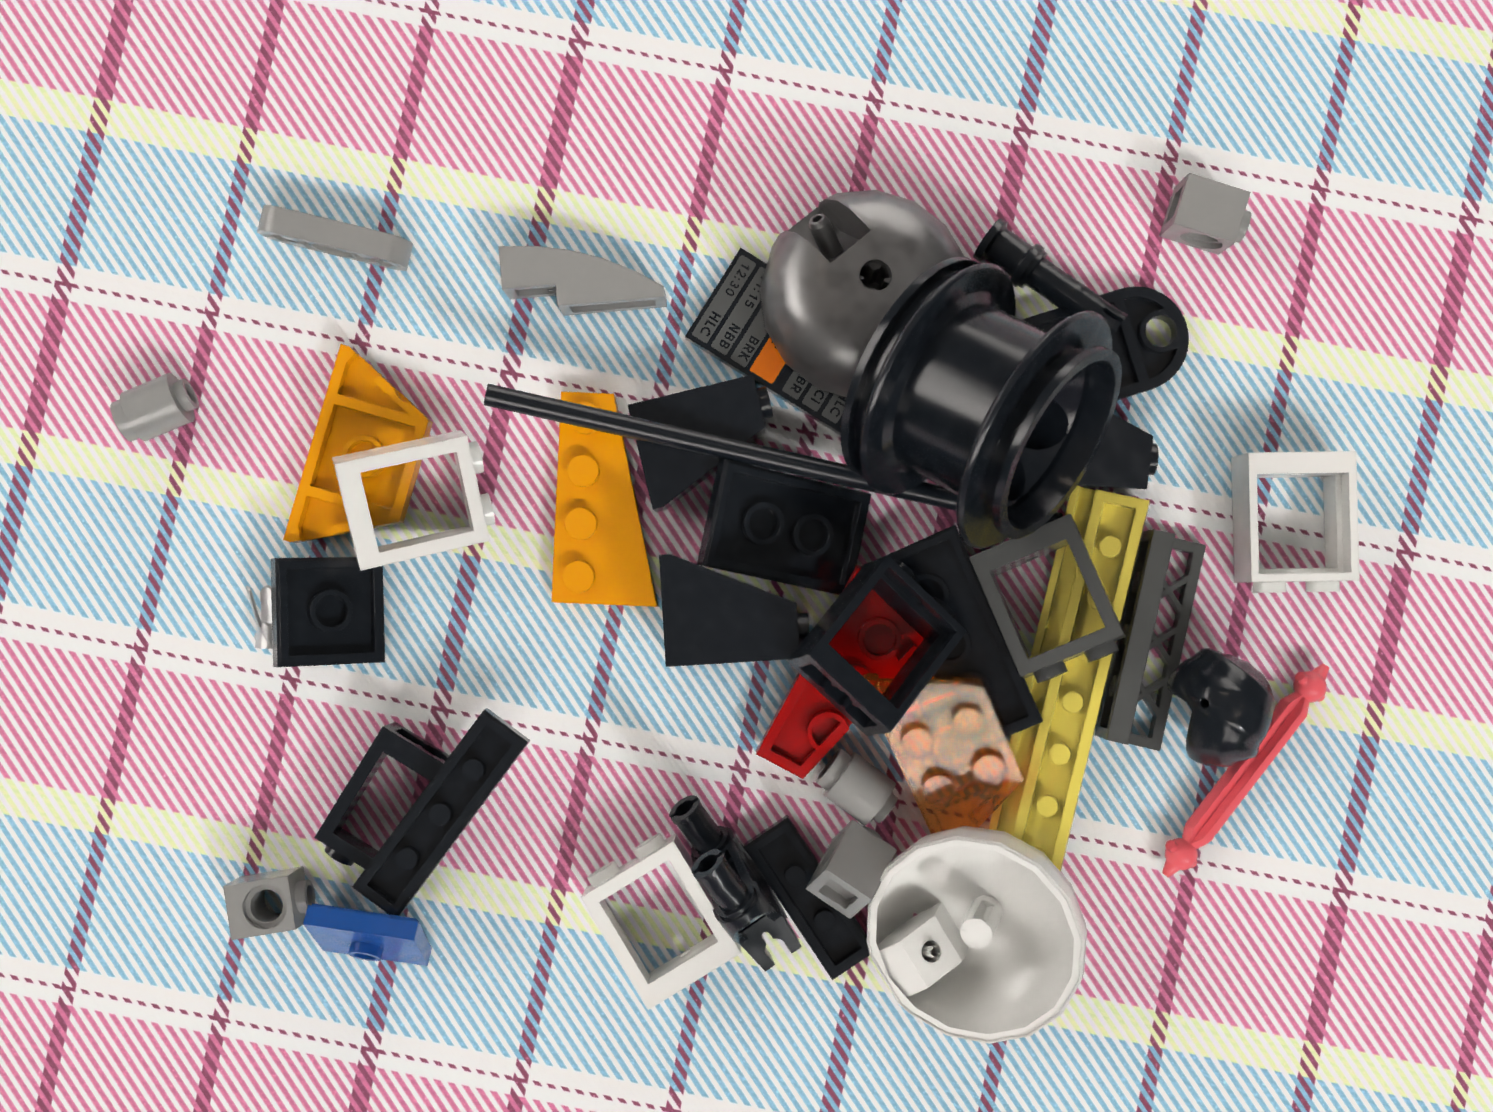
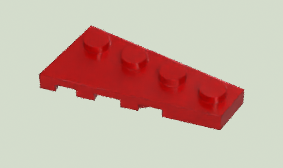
[756,565,924,779]

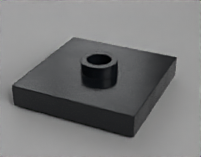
[271,557,385,667]

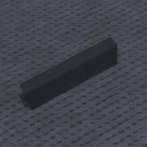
[744,815,870,980]

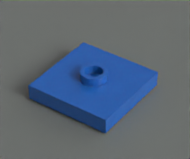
[303,903,432,966]

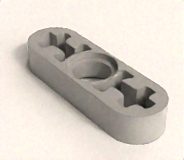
[257,205,413,271]

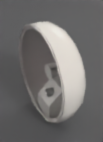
[867,826,1087,1044]

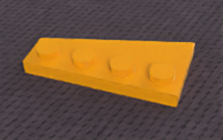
[551,392,658,607]

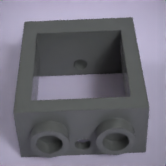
[969,514,1126,683]

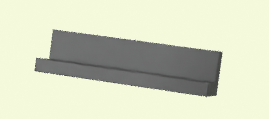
[1095,529,1206,751]

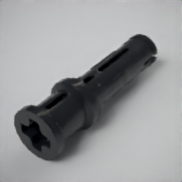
[973,218,1128,336]

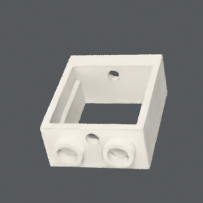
[332,430,495,571]
[1231,451,1360,593]
[581,833,741,1010]

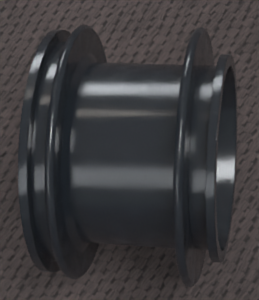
[841,257,1122,549]

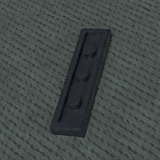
[352,708,531,916]

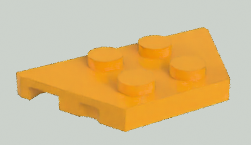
[283,344,433,543]

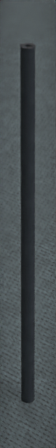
[483,384,1063,525]

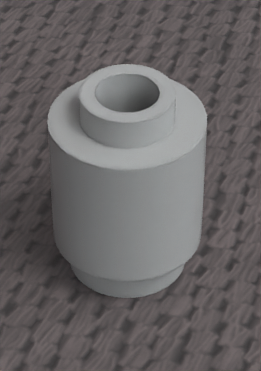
[110,373,199,442]
[816,748,898,826]

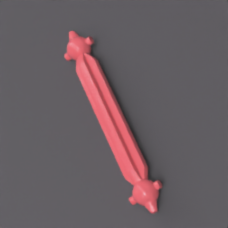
[1162,663,1329,878]

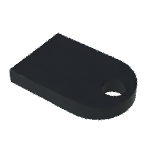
[1022,286,1189,401]

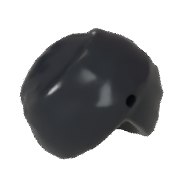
[1167,648,1276,767]

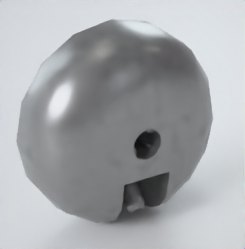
[760,190,965,397]

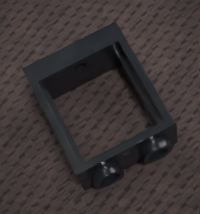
[787,555,967,736]
[314,722,450,869]

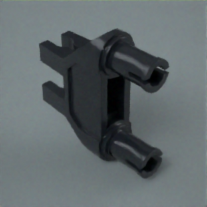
[669,795,802,972]

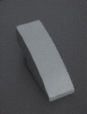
[498,246,667,316]

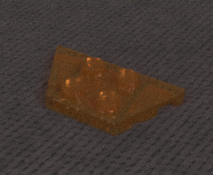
[862,673,1024,834]

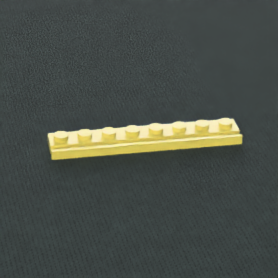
[989,485,1150,872]

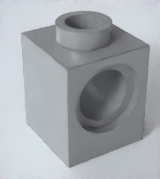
[1159,173,1251,255]
[806,819,897,919]
[223,866,315,940]

